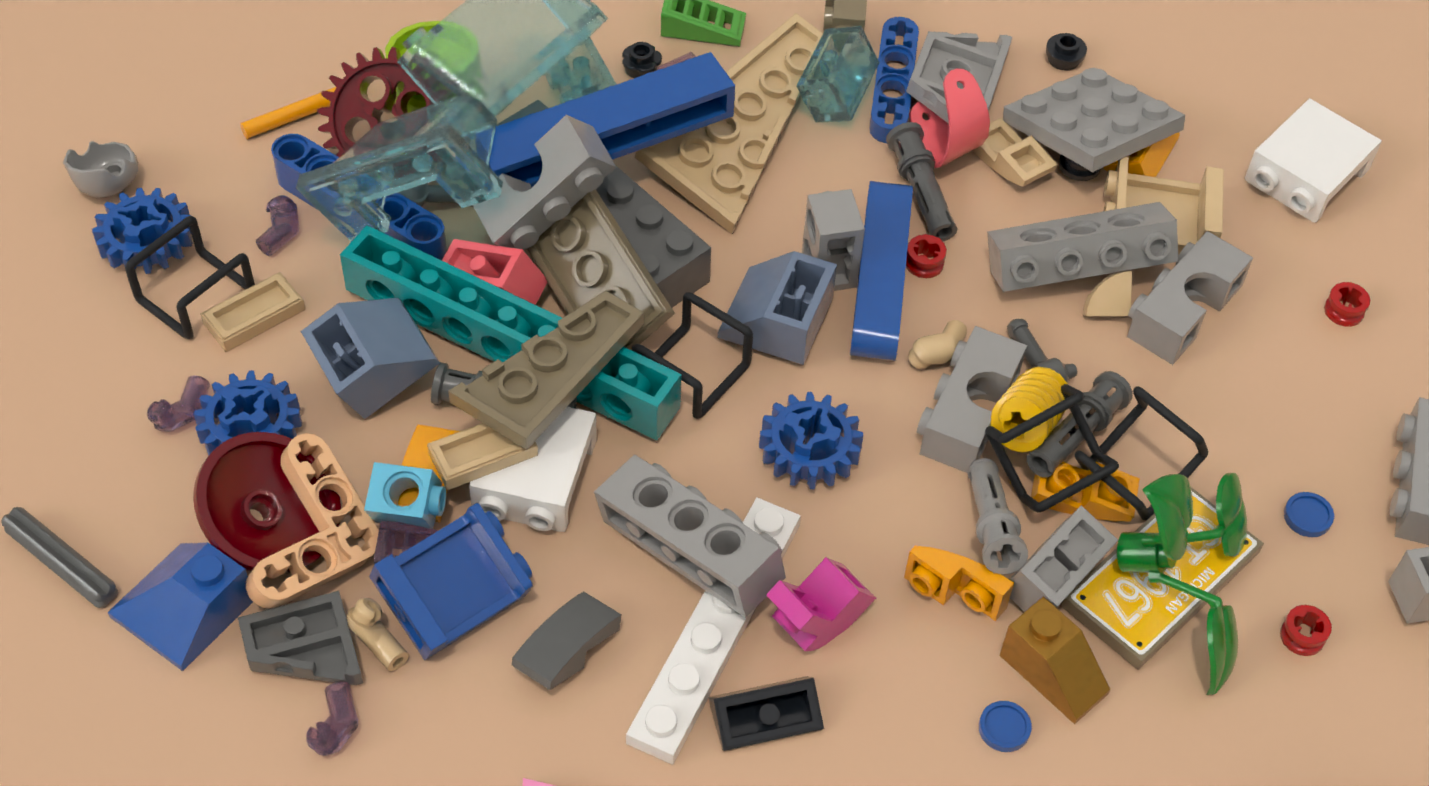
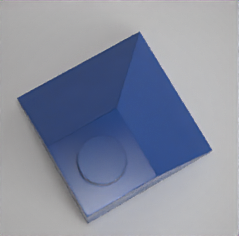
[108,542,253,671]

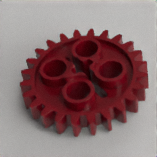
[317,47,460,186]

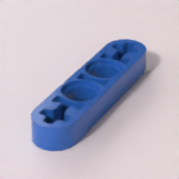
[869,17,919,143]

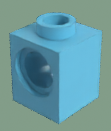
[364,462,446,530]

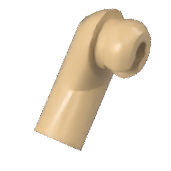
[908,320,967,369]
[347,598,409,671]

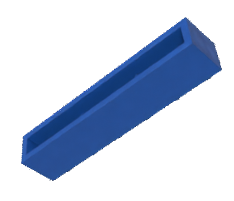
[471,52,735,187]

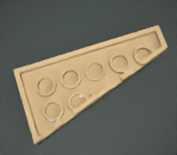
[634,13,827,234]

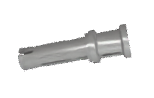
[968,458,1028,575]

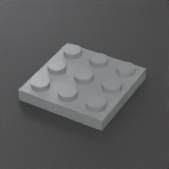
[1003,68,1185,172]

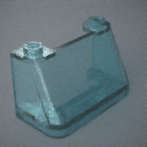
[397,0,609,142]

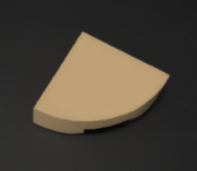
[1083,270,1132,316]

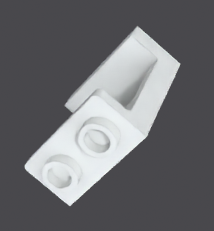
[1245,98,1382,223]
[469,407,597,532]

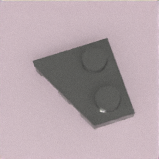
[238,591,363,685]

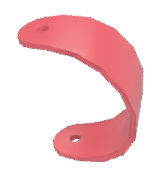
[909,68,990,168]

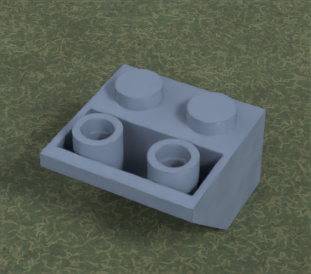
[718,251,837,365]
[301,298,440,419]

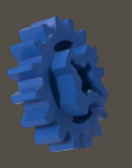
[92,188,193,274]
[194,370,302,455]
[759,392,863,489]

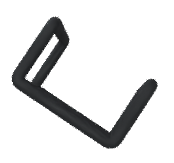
[125,216,255,340]
[631,292,753,419]
[985,384,1119,513]
[1075,386,1209,521]

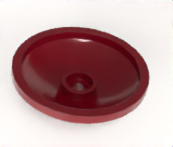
[193,432,341,574]

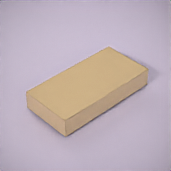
[200,272,306,352]
[427,423,538,490]

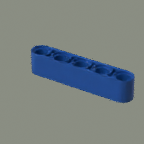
[271,134,447,260]
[850,181,913,361]

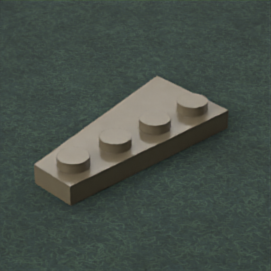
[448,291,644,450]

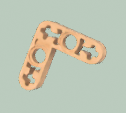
[246,433,381,609]

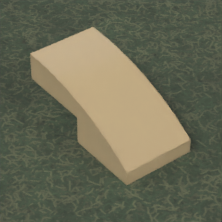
[972,117,1058,187]

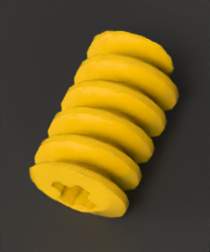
[991,367,1068,453]

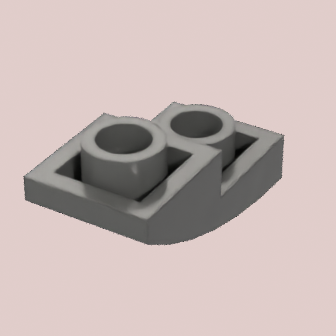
[512,591,622,690]

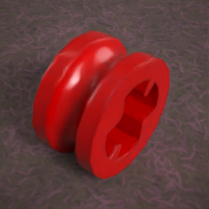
[906,234,947,279]
[1324,282,1371,327]
[1280,604,1332,656]

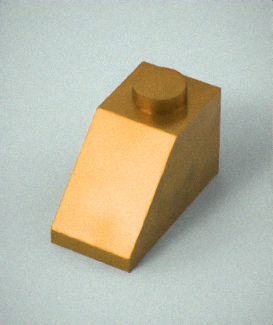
[999,596,1111,724]

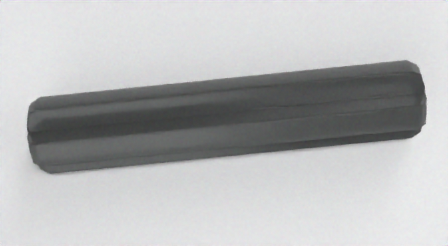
[1,507,118,608]

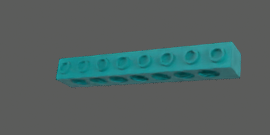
[340,225,682,441]

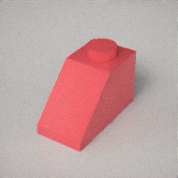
[442,239,548,305]

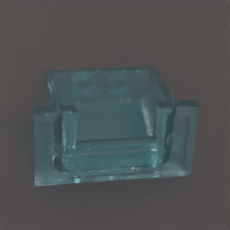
[296,96,503,242]

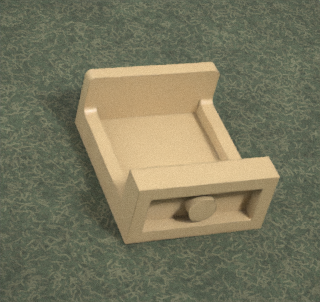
[1104,156,1224,256]

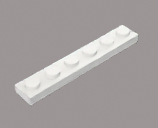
[626,497,801,765]

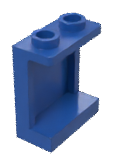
[369,503,533,661]

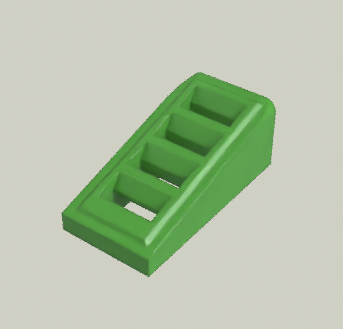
[661,0,746,46]

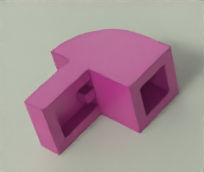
[766,557,876,651]

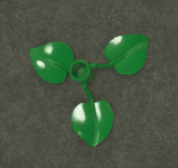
[1117,473,1247,695]

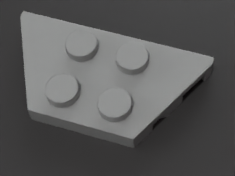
[906,31,1012,124]

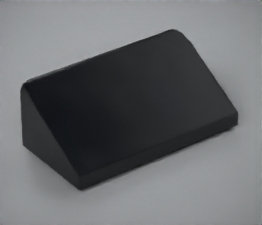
[708,676,824,751]

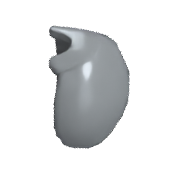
[63,141,138,198]

